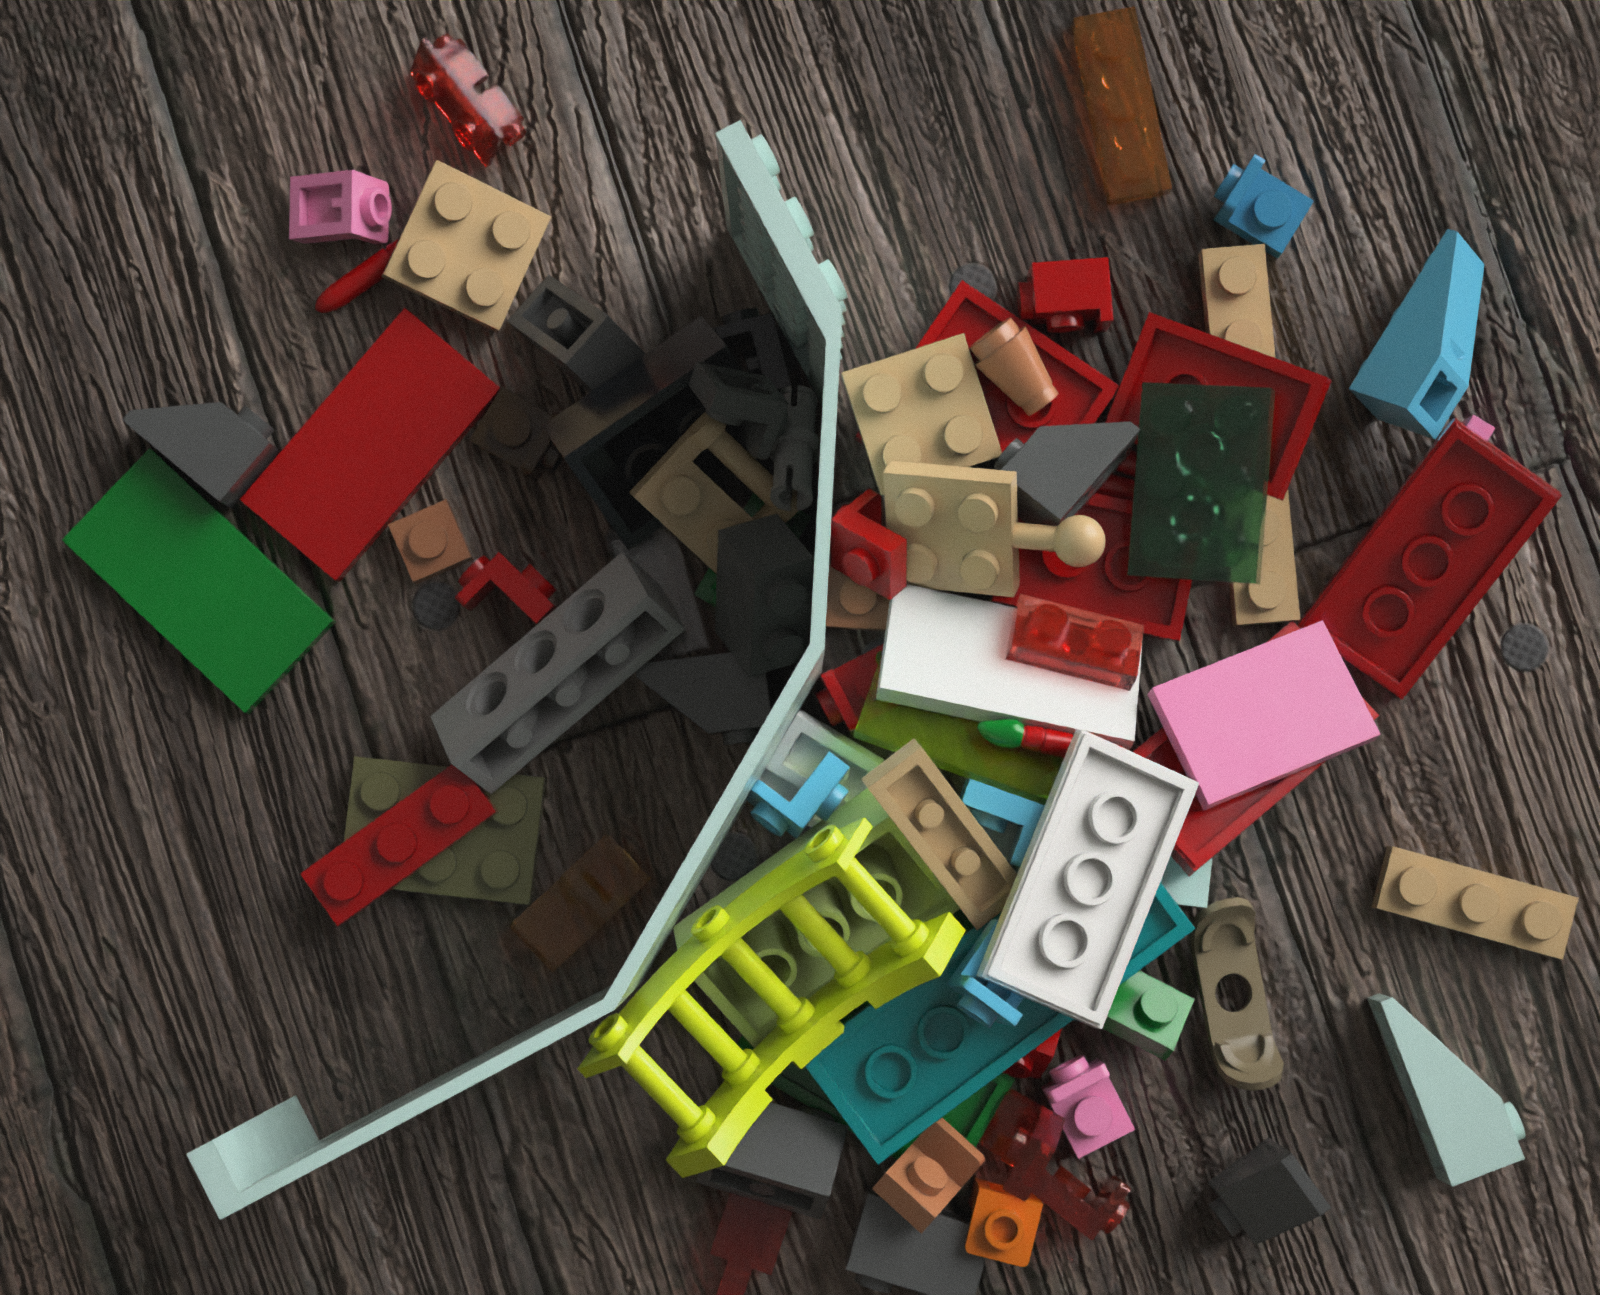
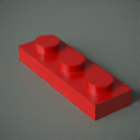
[300,764,499,926]

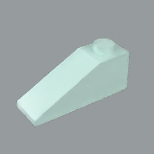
[1367,993,1525,1187]

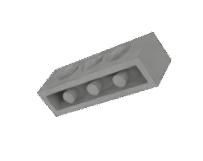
[430,551,685,794]

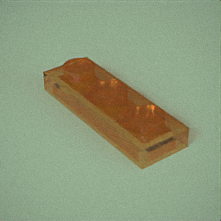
[1071,6,1172,206]

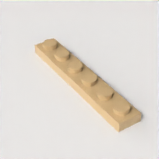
[1198,244,1300,627]

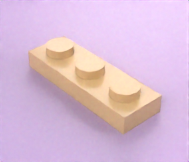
[861,738,1017,930]
[1371,846,1579,960]

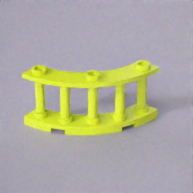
[577,817,966,1178]

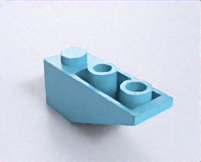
[1349,229,1485,440]

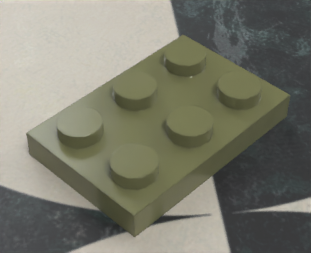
[344,756,547,905]

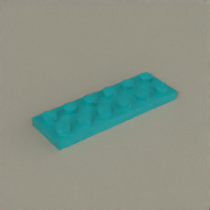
[805,882,1196,1165]

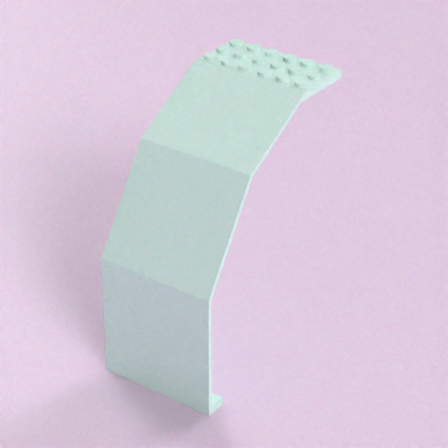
[186,120,848,1220]

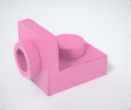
[289,170,392,244]
[1041,1055,1135,1159]

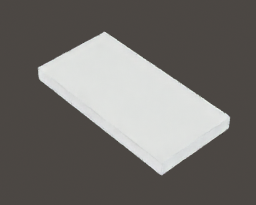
[876,584,1143,751]
[976,729,1199,1029]

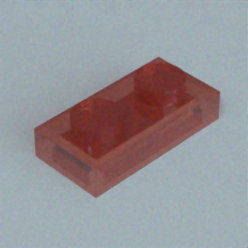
[1006,594,1144,691]

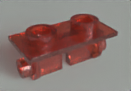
[410,33,527,168]

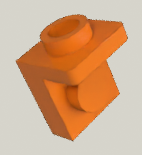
[964,1177,1043,1267]

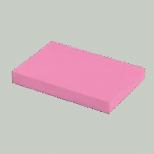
[1147,620,1381,811]

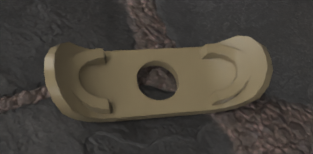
[1191,897,1284,1091]

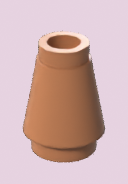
[970,317,1059,416]

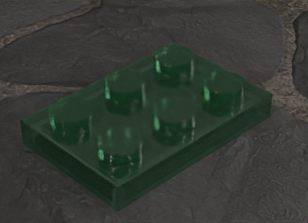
[1127,382,1275,585]

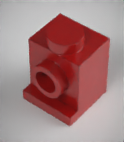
[1017,257,1114,333]

